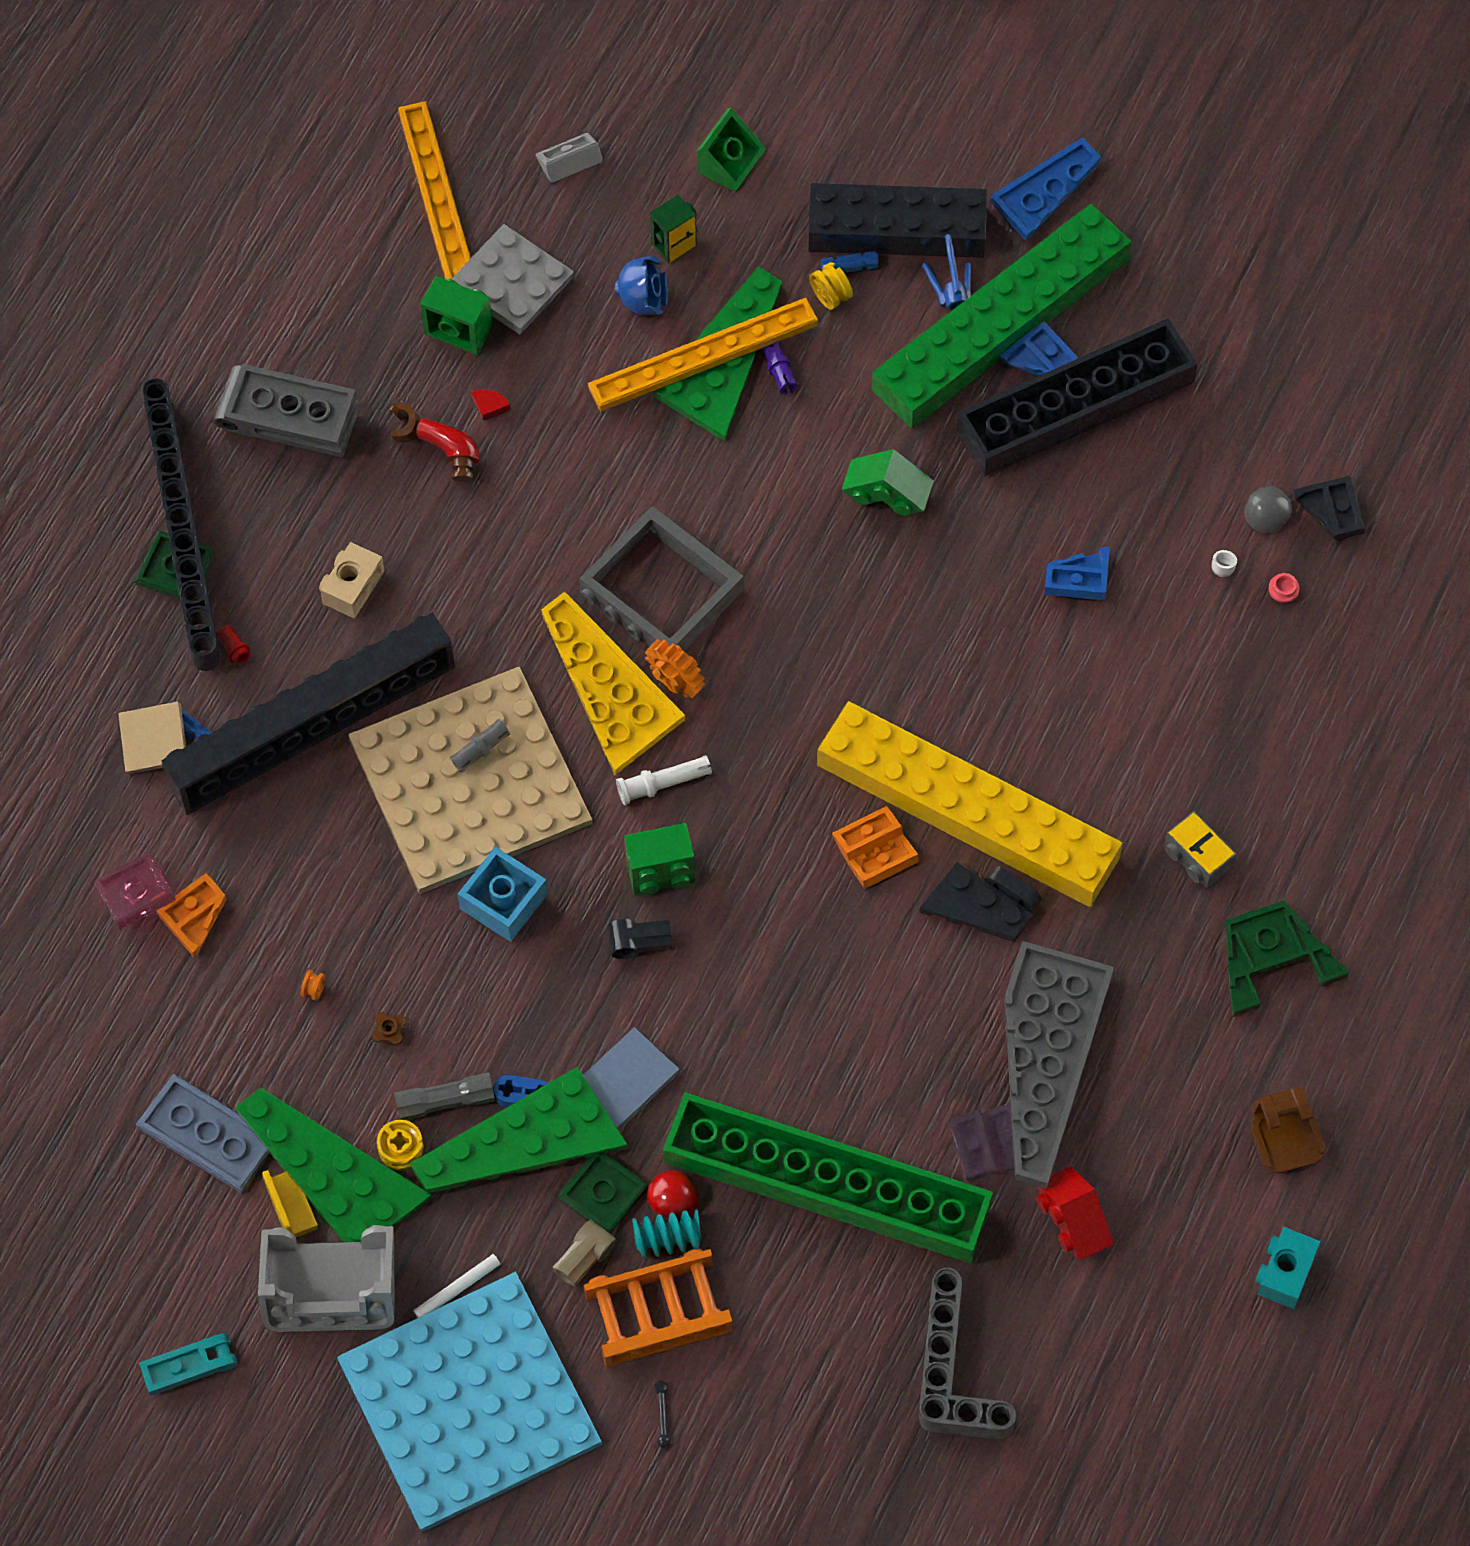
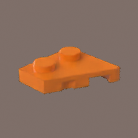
[156,873,227,957]

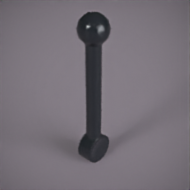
[655,1380,671,1448]

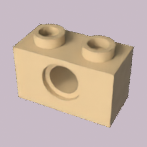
[319,542,384,619]

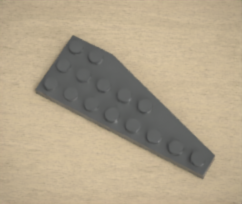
[1005,941,1114,1189]

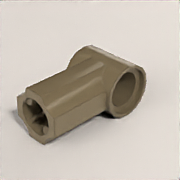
[553,1219,617,1287]

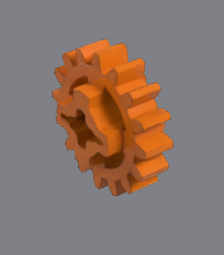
[645,639,705,698]

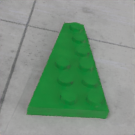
[410,1067,628,1194]

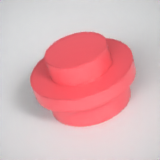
[1269,573,1300,603]

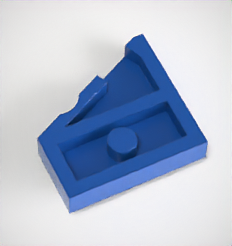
[999,321,1078,376]
[1044,546,1110,600]

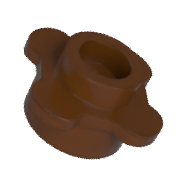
[371,1012,406,1045]

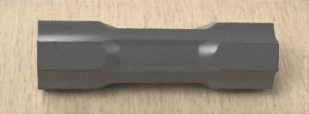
[394,1072,495,1120]

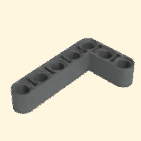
[919,1268,1016,1439]

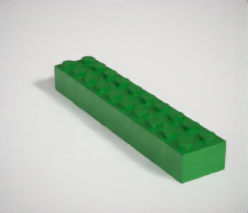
[872,204,1131,429]
[663,1092,993,1264]

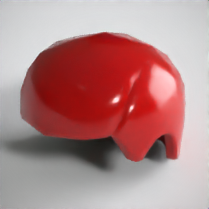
[647,1170,699,1221]

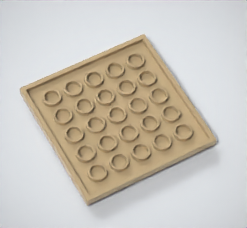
[348,667,593,894]

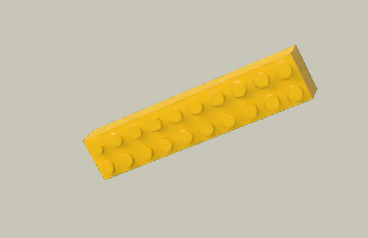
[817,701,1123,907]

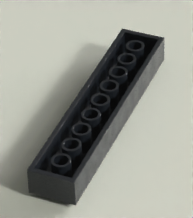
[161,612,455,815]

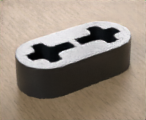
[984,866,1042,913]

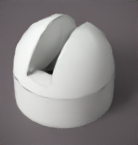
[1212,550,1237,577]

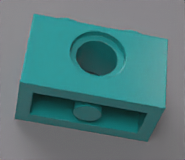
[1255,1227,1320,1309]

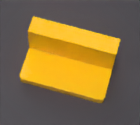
[262,1170,318,1238]

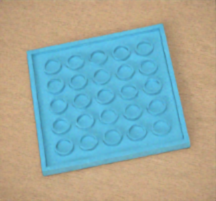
[337,1272,602,1533]

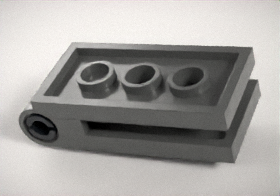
[213,364,361,458]

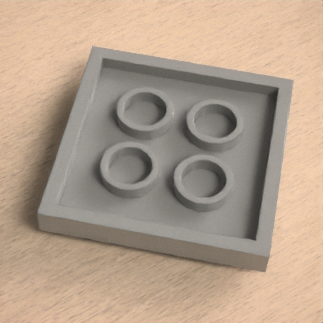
[452,224,574,335]

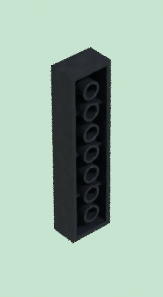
[956,318,1198,477]

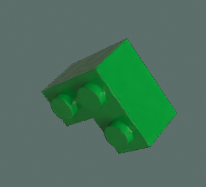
[842,449,934,516]

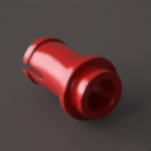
[215,625,251,664]

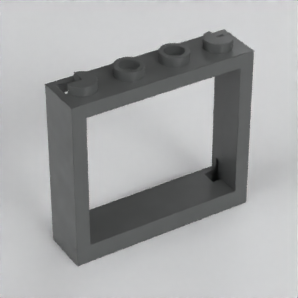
[579,506,744,651]

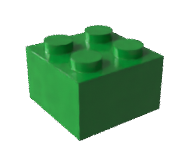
[420,276,493,355]
[624,823,695,895]

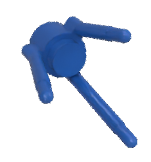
[922,234,971,311]

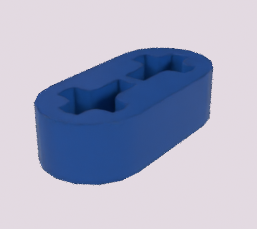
[493,1075,548,1108]

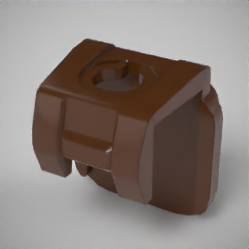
[1250,1087,1325,1173]

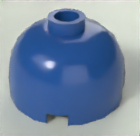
[615,256,668,315]

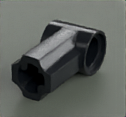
[608,919,672,959]

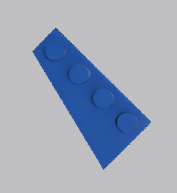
[990,137,1101,242]

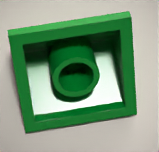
[697,108,767,191]

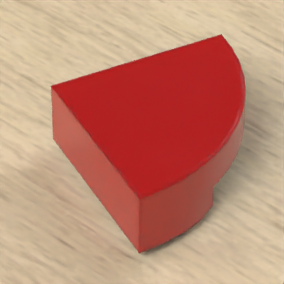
[471,389,511,420]

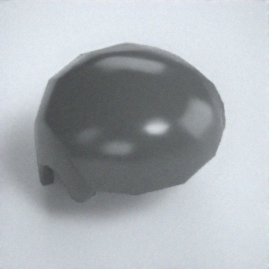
[1244,485,1292,534]

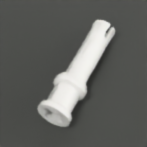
[616,755,712,806]

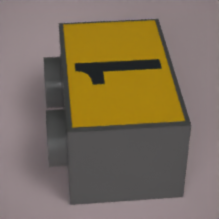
[1164,811,1237,889]

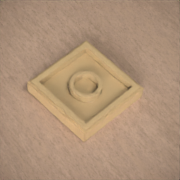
[118,701,186,775]

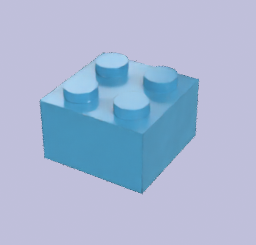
[458,847,548,942]

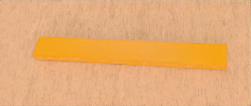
[398,101,471,279]
[588,297,818,412]

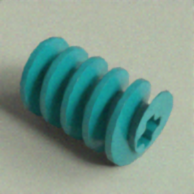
[632,1209,701,1259]

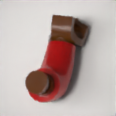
[390,403,480,482]

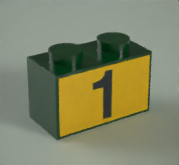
[650,195,698,264]

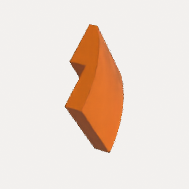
[832,806,919,889]

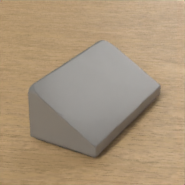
[536,133,603,182]

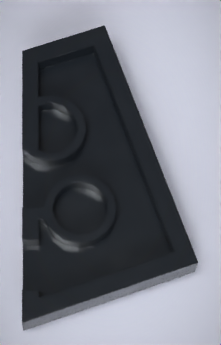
[919,862,1033,942]

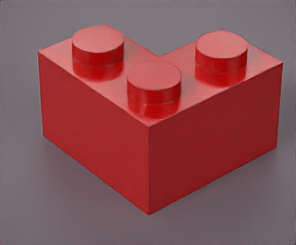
[1036,1166,1114,1261]

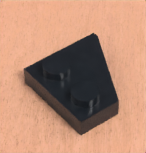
[1293,476,1365,540]

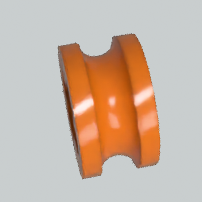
[300,969,326,1001]

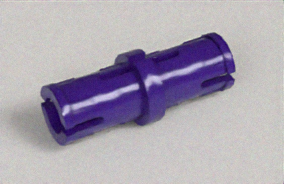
[761,341,798,395]

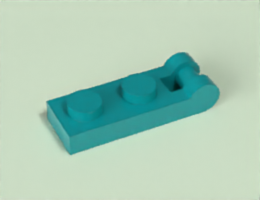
[139,1333,238,1396]

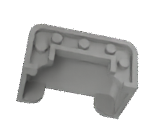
[258,1225,395,1332]

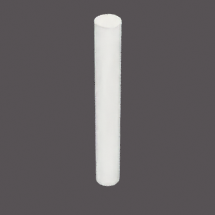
[413,1254,500,1318]

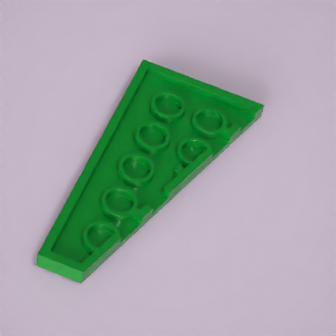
[653,266,782,442]
[235,1088,432,1243]

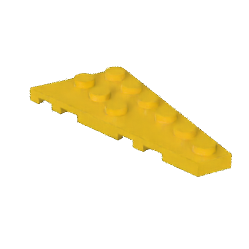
[541,592,685,775]

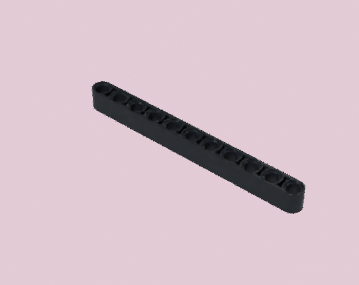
[142,378,219,671]

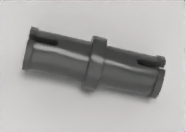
[450,719,511,773]

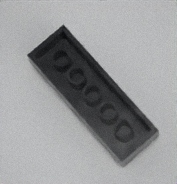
[808,183,987,258]

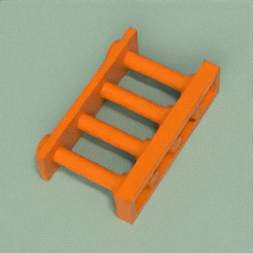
[584,1249,733,1367]

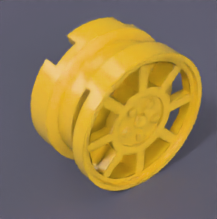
[809,262,853,310]
[377,1120,424,1171]

